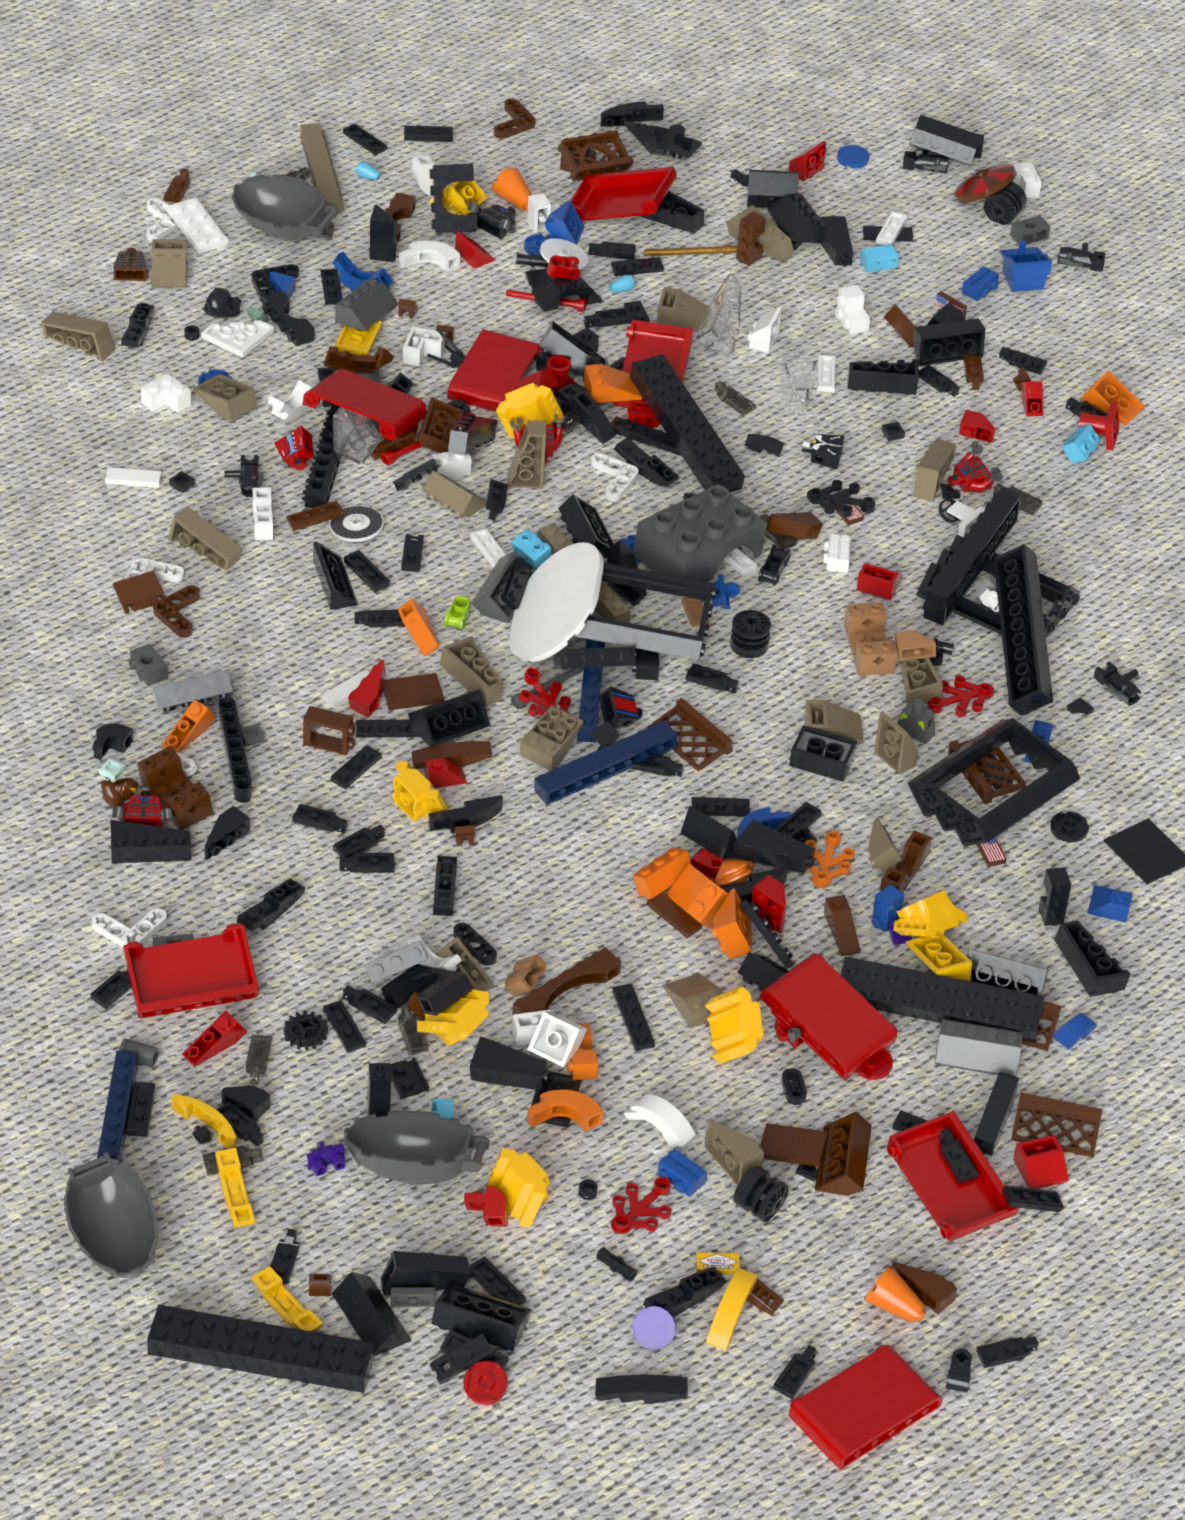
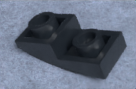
[744,434,784,456]

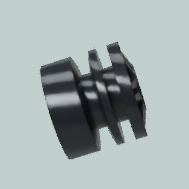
[984,182,1027,225]
[730,610,771,658]
[733,1166,789,1222]

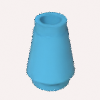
[355,161,381,181]
[609,274,635,294]

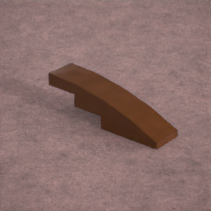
[411,741,493,769]

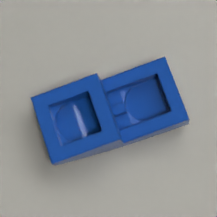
[1053,1013,1097,1050]

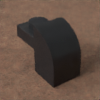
[92,723,133,760]

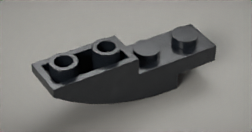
[600,101,664,127]
[121,303,154,348]
[557,383,616,444]
[614,437,680,487]
[428,795,503,834]
[721,868,787,903]
[237,878,305,931]
[643,1267,726,1317]

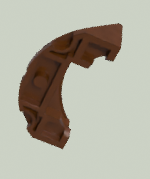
[323,346,394,374]

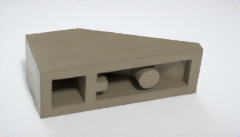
[868,818,902,873]
[436,937,494,991]

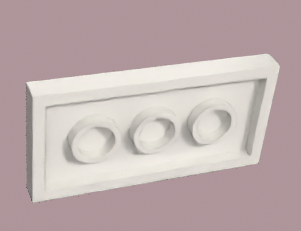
[166,197,229,254]

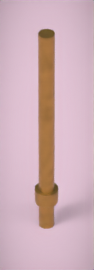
[644,244,737,256]

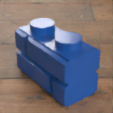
[962,266,999,301]
[871,885,904,932]
[658,1149,707,1197]

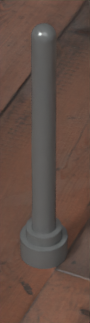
[511,668,584,709]

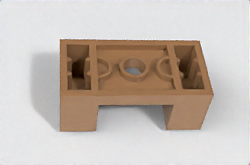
[844,602,898,676]

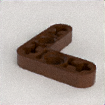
[494,99,536,139]
[153,585,200,638]

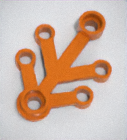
[805,830,855,888]

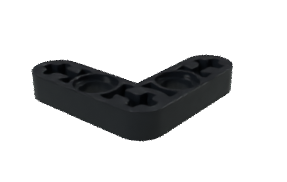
[251,264,299,303]

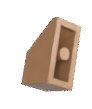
[895,630,936,661]

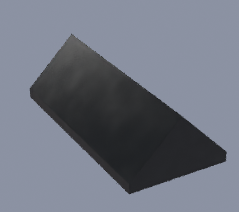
[313,541,358,610]
[332,1272,411,1356]

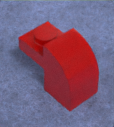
[464,1186,509,1227]

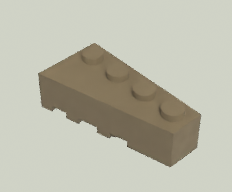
[726,205,794,261]
[41,311,115,362]
[508,420,546,489]
[440,636,503,706]
[900,658,943,705]

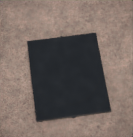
[1104,819,1185,885]

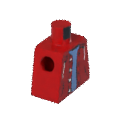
[274,426,314,470]

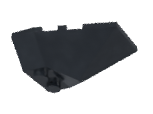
[623,121,702,159]
[525,268,602,311]

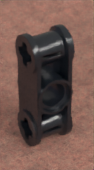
[758,545,791,586]

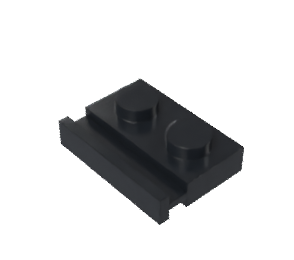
[390,1057,429,1099]

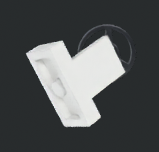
[939,498,985,537]

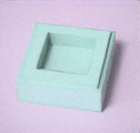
[99,758,126,781]

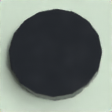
[1050,811,1089,842]

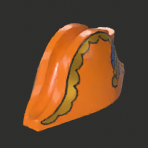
[715,859,753,887]

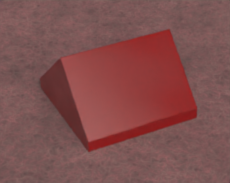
[455,231,496,269]

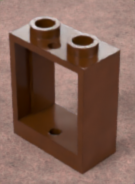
[303,706,356,755]

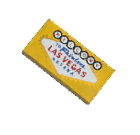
[696,1252,740,1275]

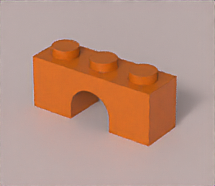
[567,1023,598,1080]

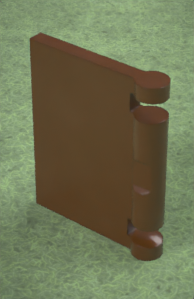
[112,571,166,614]

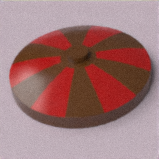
[954,164,1017,203]

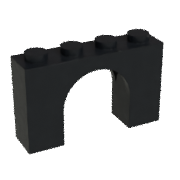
[429,164,476,233]
[553,646,636,669]
[380,964,472,1016]

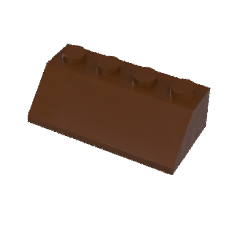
[815,1112,872,1196]

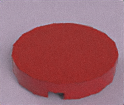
[856,1050,893,1080]
[463,1361,508,1405]

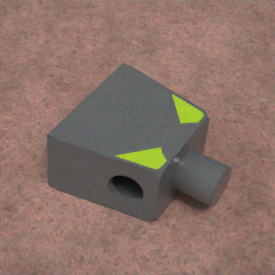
[897,699,935,745]

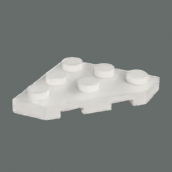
[201,320,274,358]

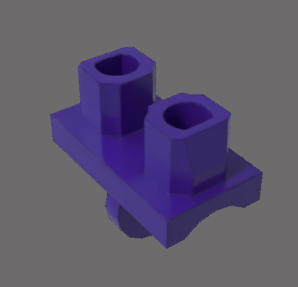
[306,1141,345,1176]

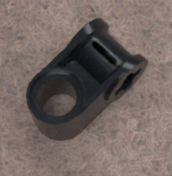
[946,1349,972,1393]

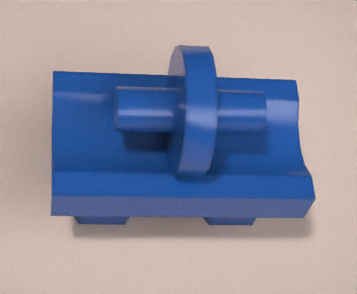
[711,574,740,609]

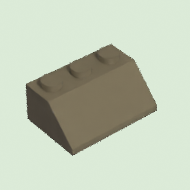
[423,471,486,518]

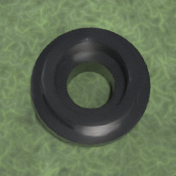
[192,1125,212,1145]

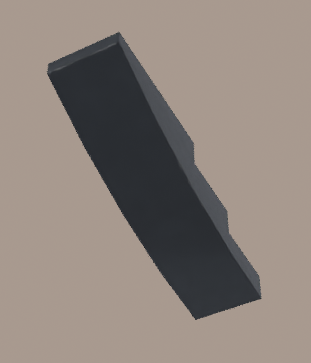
[433,856,457,916]
[595,1374,689,1404]

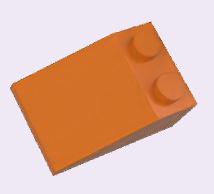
[583,364,642,403]
[1081,370,1145,425]
[666,863,729,928]
[711,888,752,960]

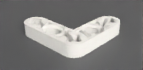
[146,198,179,241]
[591,453,638,501]
[124,558,184,582]
[92,908,167,947]

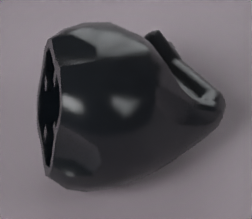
[203,287,242,318]

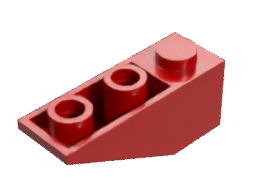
[348,659,386,718]
[182,1010,248,1067]

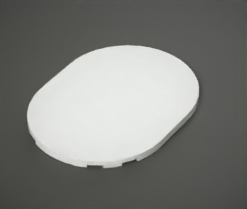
[509,542,604,662]

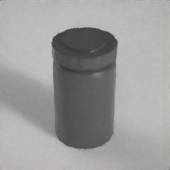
[119,1038,159,1067]

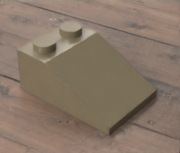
[193,374,257,421]
[874,711,918,775]
[663,973,723,1029]
[704,1119,764,1186]

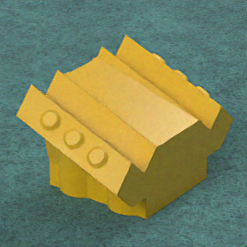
[428,179,487,215]
[496,383,563,440]
[392,761,449,822]
[893,890,967,938]
[705,986,764,1064]
[417,989,489,1046]
[486,1148,550,1227]

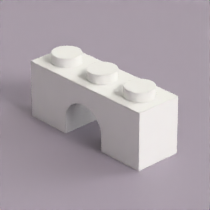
[253,487,273,540]

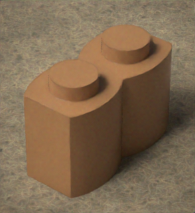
[505,954,546,997]

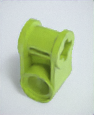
[444,596,470,631]

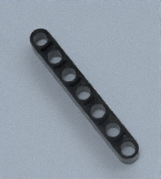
[218,697,252,803]

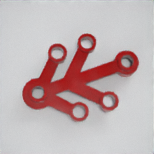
[519,667,571,717]
[927,676,994,717]
[611,1177,671,1234]

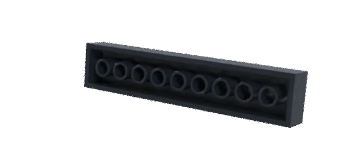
[630,354,745,493]
[922,487,1022,625]
[994,544,1053,715]
[841,956,1044,1042]
[147,1304,374,1393]

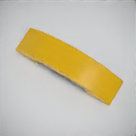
[171,1094,236,1149]
[215,1148,255,1228]
[252,1266,323,1332]
[706,1268,758,1350]

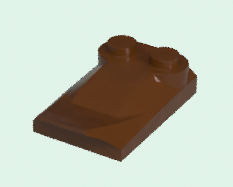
[417,397,464,453]

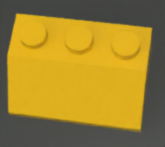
[906,934,972,981]

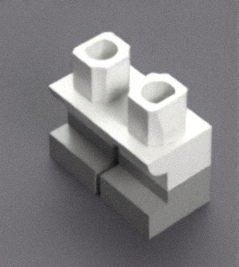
[975,578,999,612]

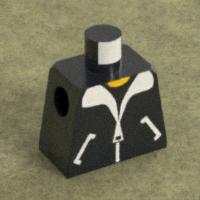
[802,434,845,469]

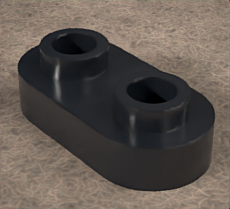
[781,1068,807,1105]

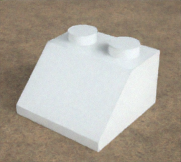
[747,306,782,353]
[425,451,472,479]
[527,1011,587,1067]

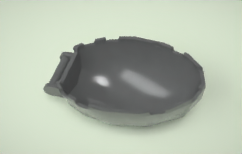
[231,175,339,240]
[344,1111,490,1185]
[64,1152,158,1278]

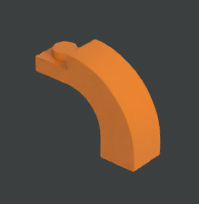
[527,1090,603,1132]

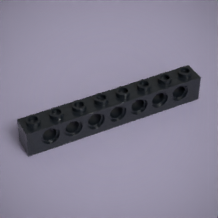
[302,404,353,508]

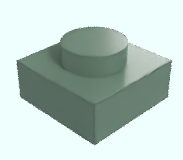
[246,305,269,323]

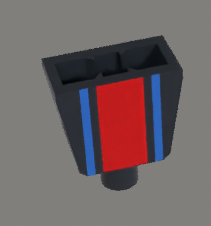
[598,686,642,728]

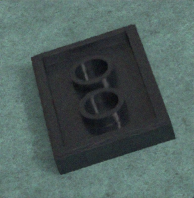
[531,1072,582,1128]

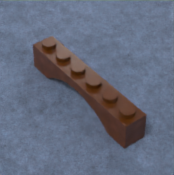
[512,947,621,1016]

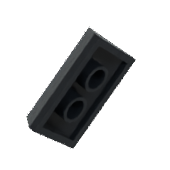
[369,205,396,262]
[680,806,737,859]

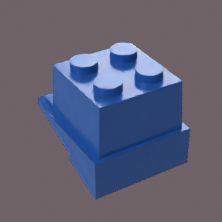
[999,240,1052,292]

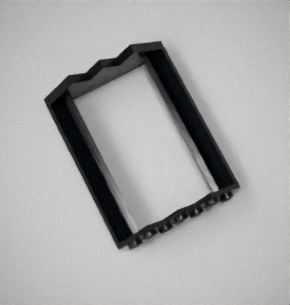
[916,534,1080,637]
[573,562,717,660]
[907,718,1081,846]

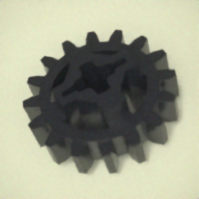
[284,1011,328,1051]

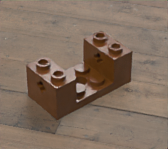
[137,745,214,830]

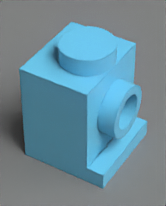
[432,1099,453,1120]

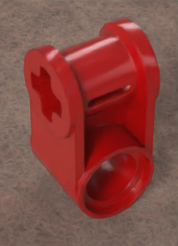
[546,255,581,279]
[627,405,660,428]
[690,849,724,882]

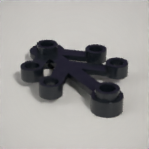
[807,480,875,517]

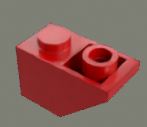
[1021,381,1043,416]
[959,410,995,443]

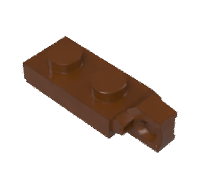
[164,168,190,203]
[963,355,984,390]
[369,429,415,459]

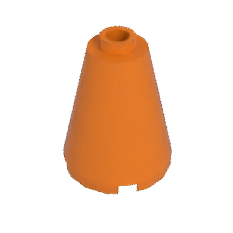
[492,167,532,211]
[864,1266,926,1323]

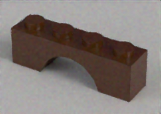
[385,193,416,246]
[880,830,932,893]

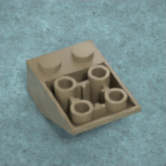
[151,239,187,287]
[657,287,713,331]
[804,700,864,743]
[520,705,584,771]

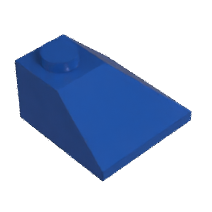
[545,200,584,245]
[1087,885,1133,922]

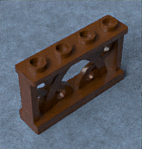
[558,130,634,181]

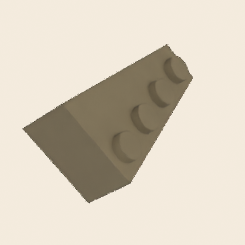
[913,438,956,502]
[168,506,243,571]

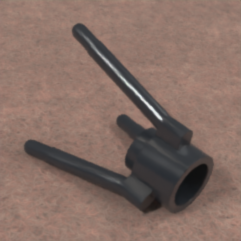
[427,329,466,369]

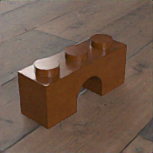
[736,211,766,266]

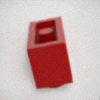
[425,758,467,788]

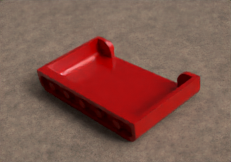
[571,167,677,221]
[612,320,693,408]
[447,329,542,412]
[302,369,426,441]
[123,924,259,1019]
[759,953,897,1081]
[887,1111,1019,1241]
[789,1345,942,1470]

